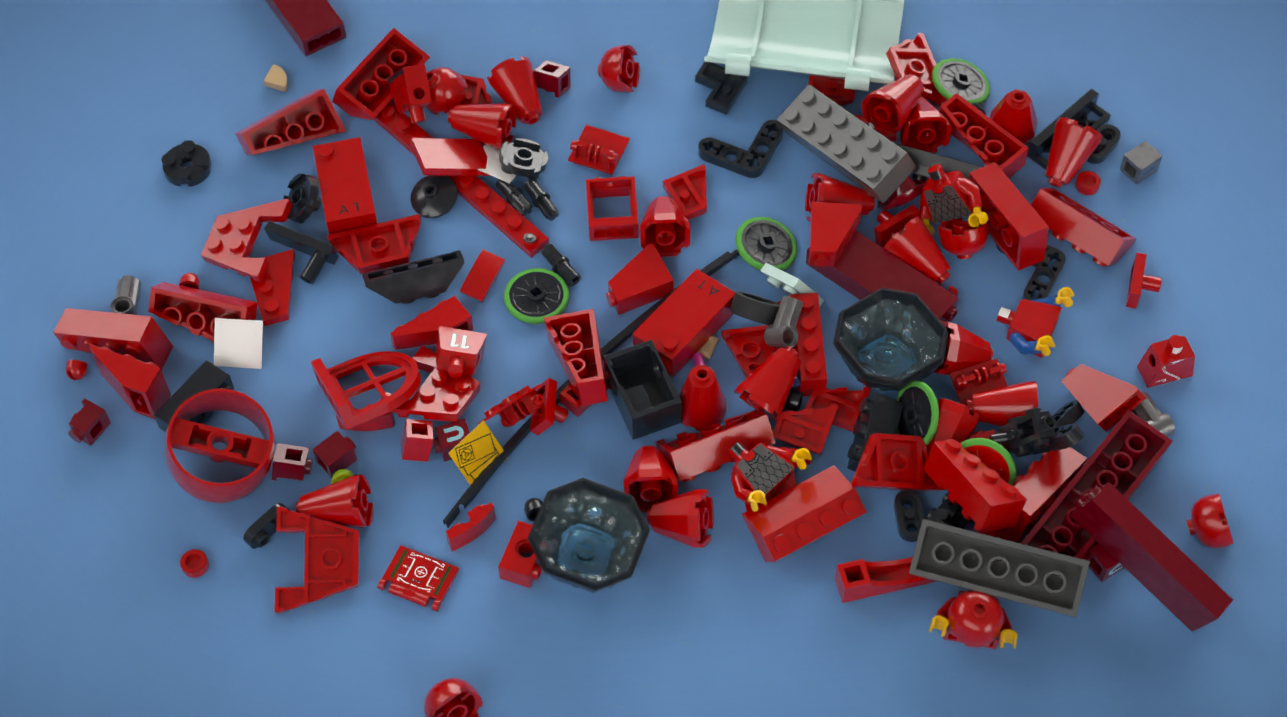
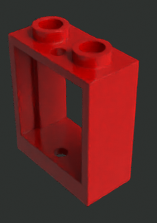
[586,176,639,241]

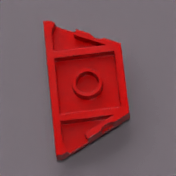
[886,33,947,105]
[327,214,421,274]
[851,433,944,492]

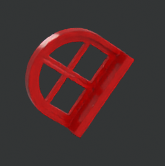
[311,351,421,430]

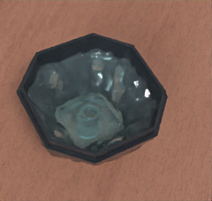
[833,288,948,391]
[528,478,650,593]

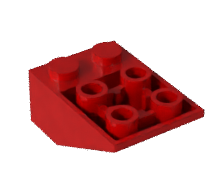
[89,344,171,419]

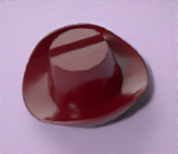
[878,176,927,210]

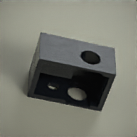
[603,340,682,440]

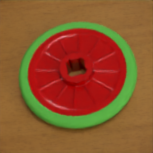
[960,438,1016,485]

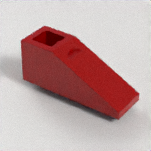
[390,295,473,350]

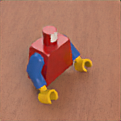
[996,287,1075,359]

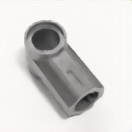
[110,275,141,315]
[764,296,803,348]
[1132,391,1175,437]

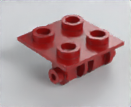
[568,125,630,175]
[949,358,1007,405]
[478,384,544,427]

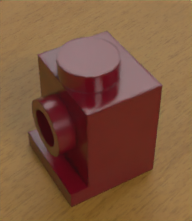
[534,60,571,98]
[68,398,111,446]
[271,443,313,481]

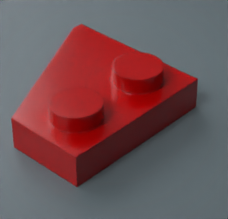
[663,164,707,220]

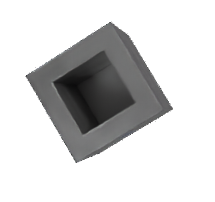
[1120,141,1162,185]

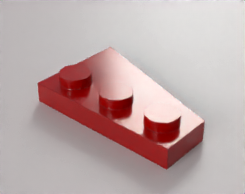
[250,249,295,327]
[721,325,777,378]

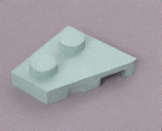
[761,263,824,306]

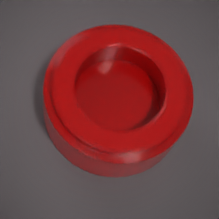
[1075,171,1101,195]
[180,549,209,578]

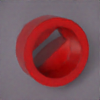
[179,273,200,289]
[66,360,88,380]

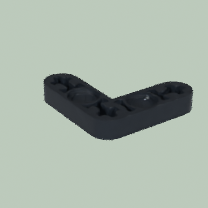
[698,120,783,178]
[996,244,1066,300]
[1031,400,1085,455]

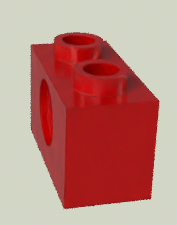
[498,520,552,588]

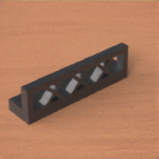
[1027,88,1111,170]

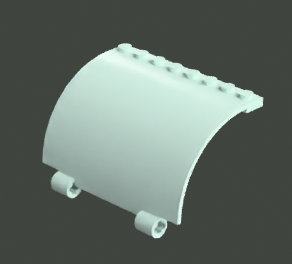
[704,0,904,91]

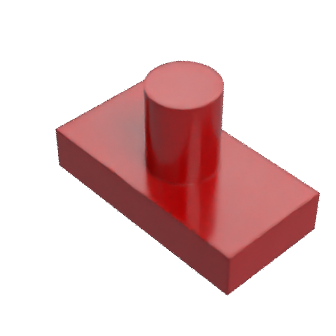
[874,205,920,248]
[1126,252,1162,309]
[530,378,568,436]

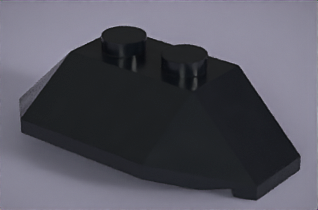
[362,250,465,304]

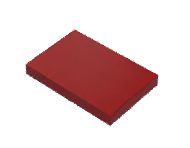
[410,138,491,176]

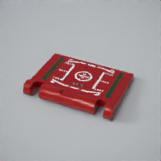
[377,545,459,612]

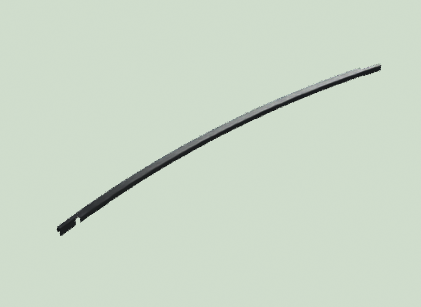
[443,249,740,528]

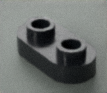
[1087,124,1121,164]
[894,490,925,542]
[243,503,290,549]

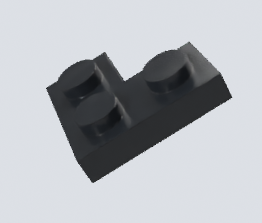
[695,62,748,115]

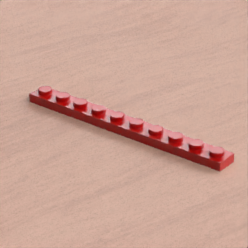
[374,102,549,258]

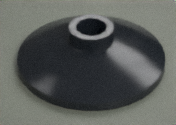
[410,175,458,218]

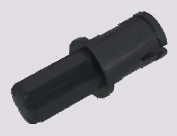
[523,178,559,221]
[496,179,533,216]
[541,244,581,287]

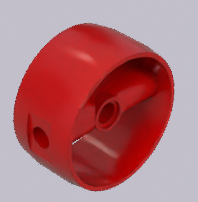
[165,389,275,503]

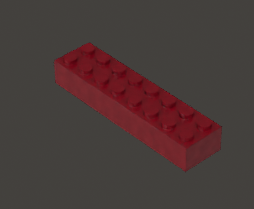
[1021,410,1173,559]

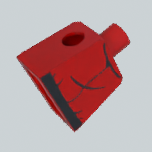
[387,64,432,124]

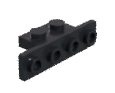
[894,143,982,181]

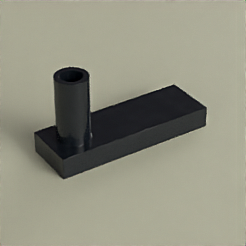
[264,221,339,284]

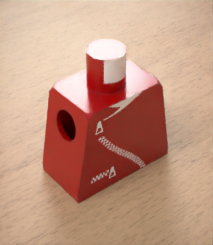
[1137,335,1195,388]

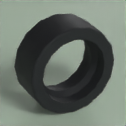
[730,292,780,325]

